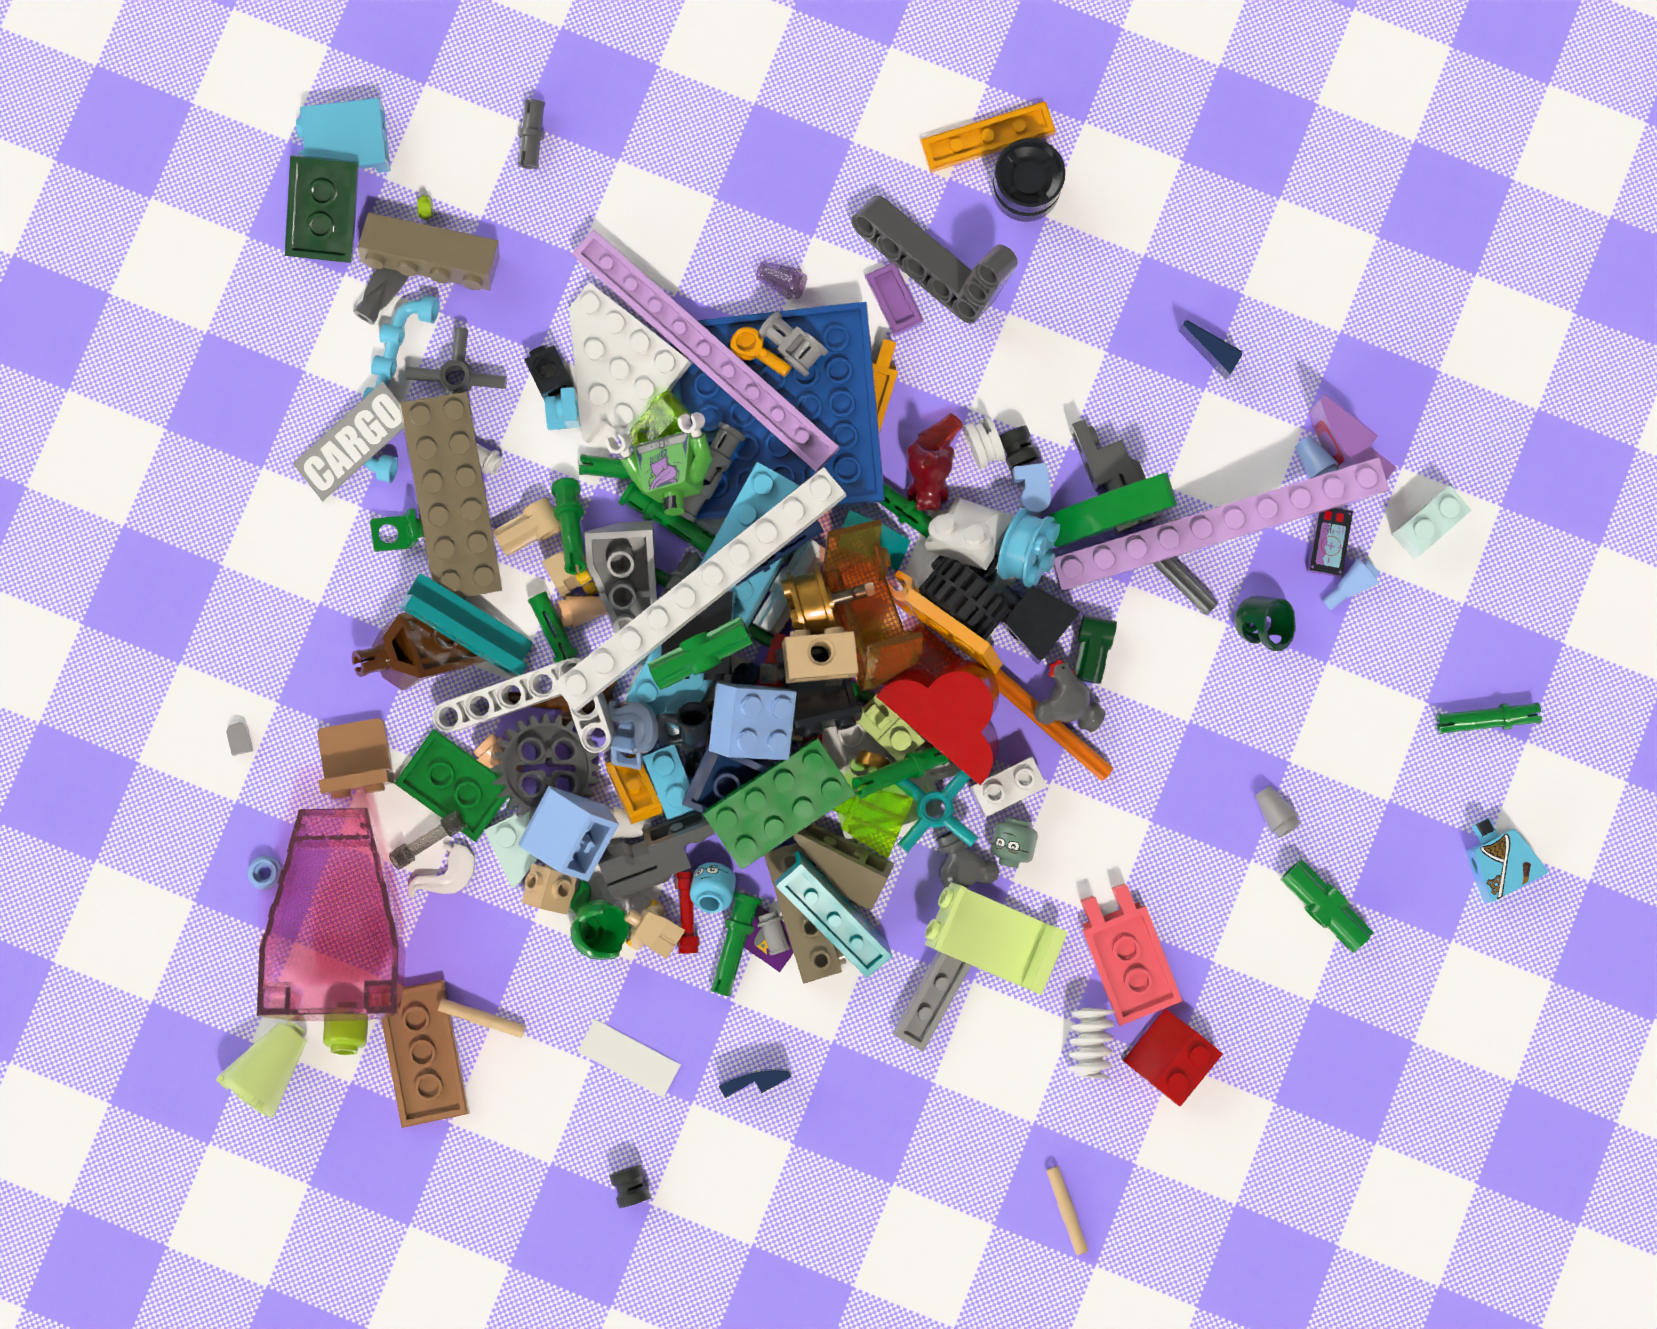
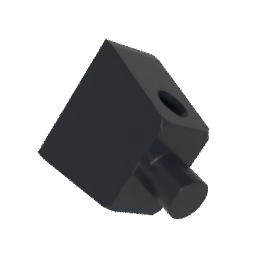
[1000,585,1080,665]

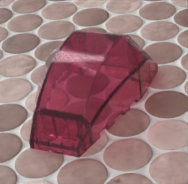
[256,808,406,1022]

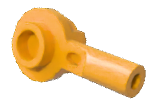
[731,327,792,377]

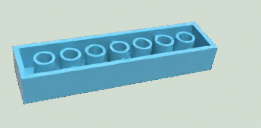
[625,462,800,729]

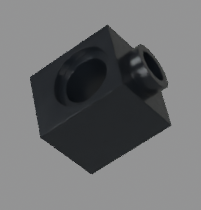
[524,345,574,400]

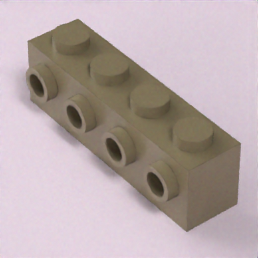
[358,212,500,291]
[764,843,846,984]

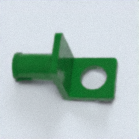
[370,508,423,552]

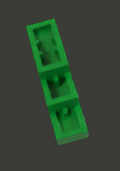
[1046,472,1177,548]

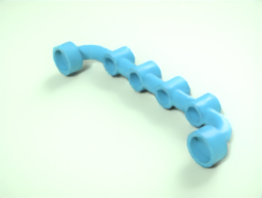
[363,295,440,483]

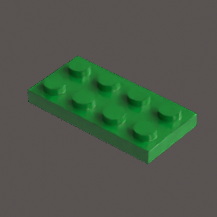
[703,736,855,870]

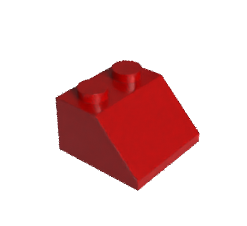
[1122,1008,1223,1107]

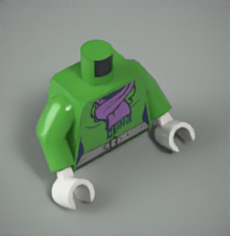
[606,412,713,516]

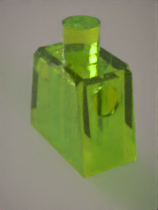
[832,785,914,859]

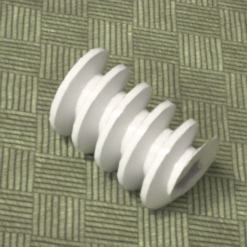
[1068,1007,1115,1079]

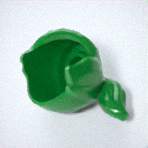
[570,879,629,960]

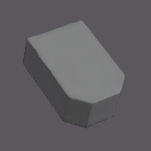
[226,722,253,756]

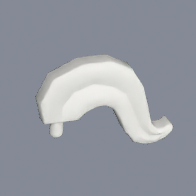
[408,843,475,898]

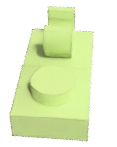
[856,694,925,761]

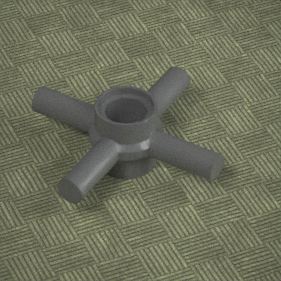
[406,327,507,395]

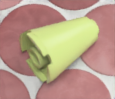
[216,1020,307,1119]

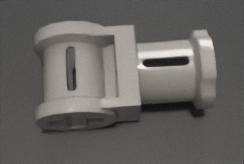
[759,311,828,377]

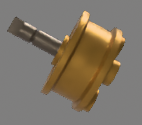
[781,565,876,635]

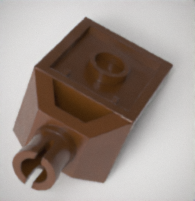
[351,597,486,691]

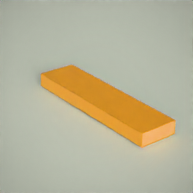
[920,101,1056,173]

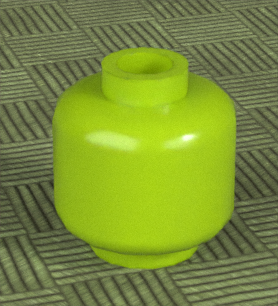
[323,1003,369,1055]

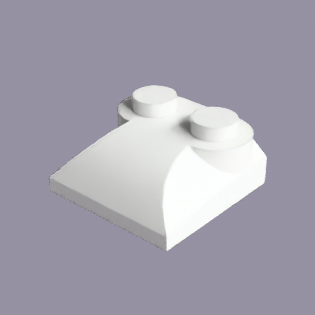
[925,497,1014,570]

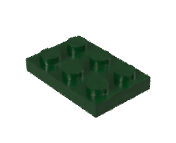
[284,154,359,263]

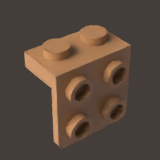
[317,718,394,800]

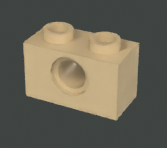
[782,627,858,683]

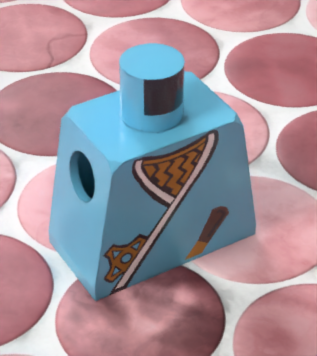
[1466,817,1549,903]

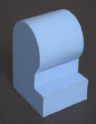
[1012,463,1051,516]
[611,722,645,770]

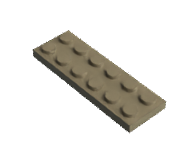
[399,392,502,598]

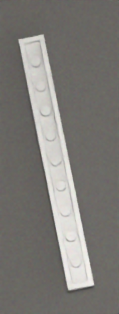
[553,467,846,712]

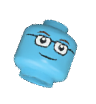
[689,862,736,913]

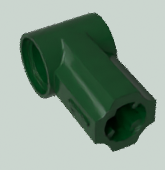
[1074,614,1117,684]

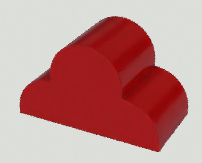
[876,661,999,785]

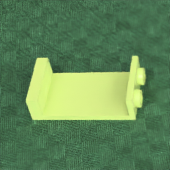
[924,882,1068,995]

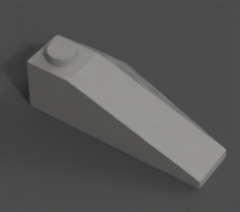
[584,520,658,661]

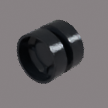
[992,138,1066,222]

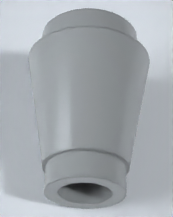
[1255,786,1301,838]

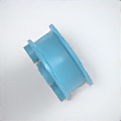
[998,508,1060,588]

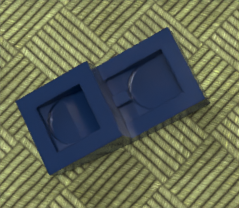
[718,1068,792,1098]

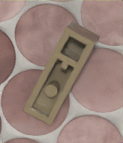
[793,823,895,910]

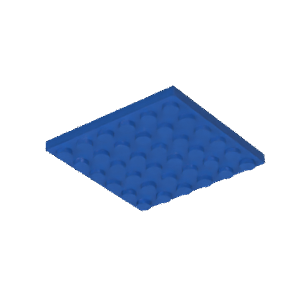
[670,301,885,521]

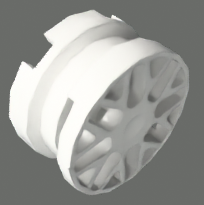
[963,416,1005,469]

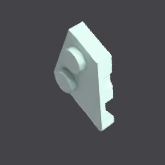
[484,812,539,889]

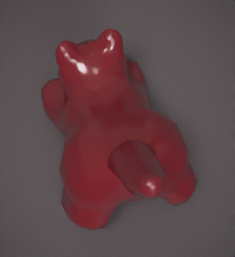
[905,443,955,511]

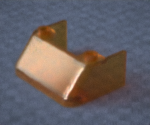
[822,519,923,691]

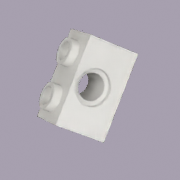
[969,757,1047,818]

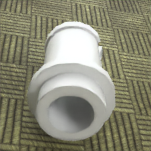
[476,443,503,475]

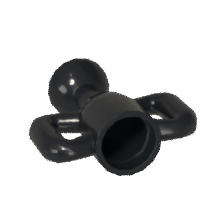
[656,702,713,778]

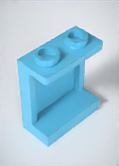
[296,98,391,173]

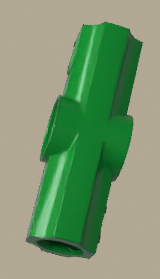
[647,617,754,690]
[1280,859,1374,953]

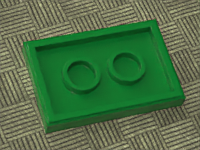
[394,729,509,842]

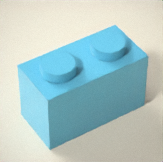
[642,745,695,820]

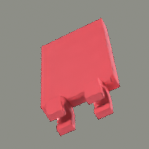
[1080,883,1182,1026]

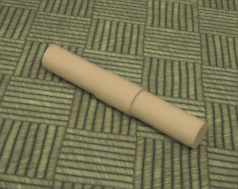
[437,998,526,1038]
[1046,1165,1089,1255]

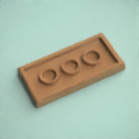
[376,979,470,1128]

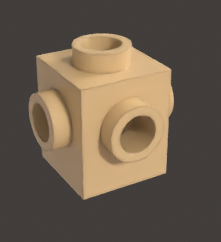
[521,863,577,915]

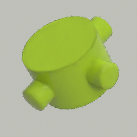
[417,195,433,220]

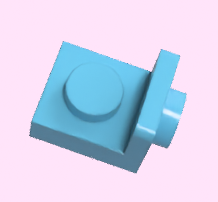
[544,387,580,431]

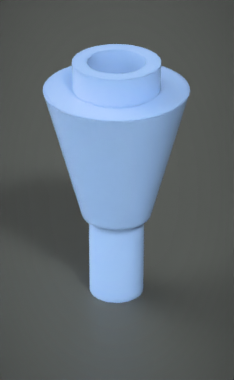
[1322,558,1380,611]

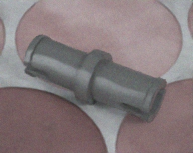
[518,99,545,169]

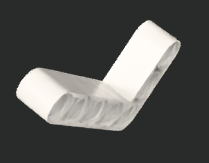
[433,658,617,753]

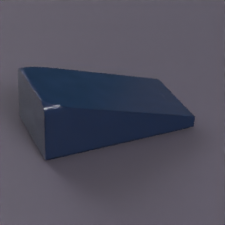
[1179,320,1243,380]

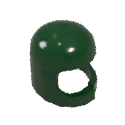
[1234,596,1296,651]

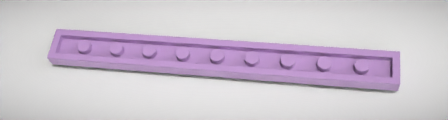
[572,229,840,473]
[1054,457,1389,591]

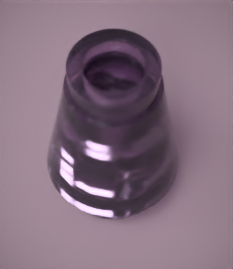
[756,261,808,300]

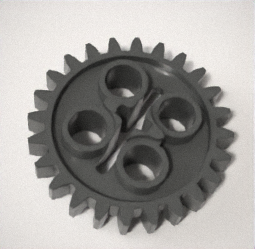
[490,713,601,820]

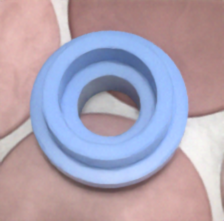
[248,856,282,890]

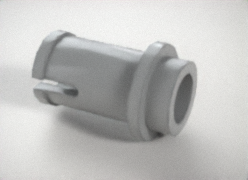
[757,910,791,956]

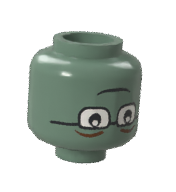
[990,817,1038,868]

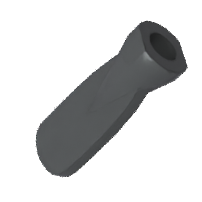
[353,268,409,325]

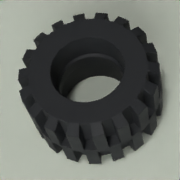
[919,557,1010,640]

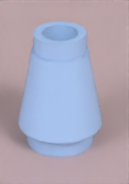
[1295,436,1339,479]

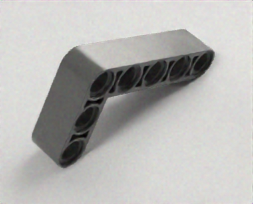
[851,195,1018,324]

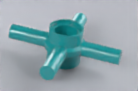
[895,769,979,853]

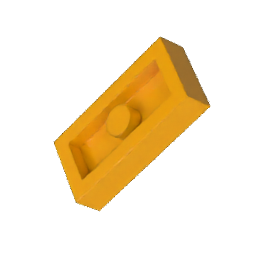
[606,754,663,825]

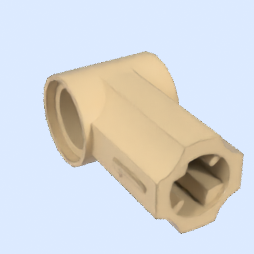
[492,497,561,557]

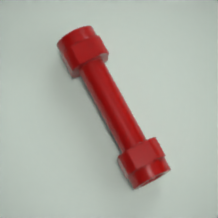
[674,872,700,954]

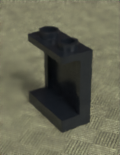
[661,588,737,681]
[774,646,863,738]

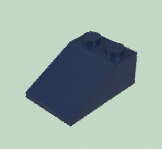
[682,741,774,813]

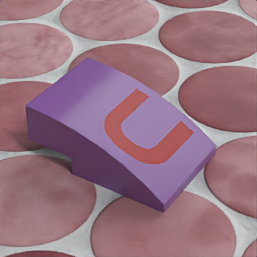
[1308,394,1397,499]

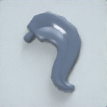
[608,700,658,754]

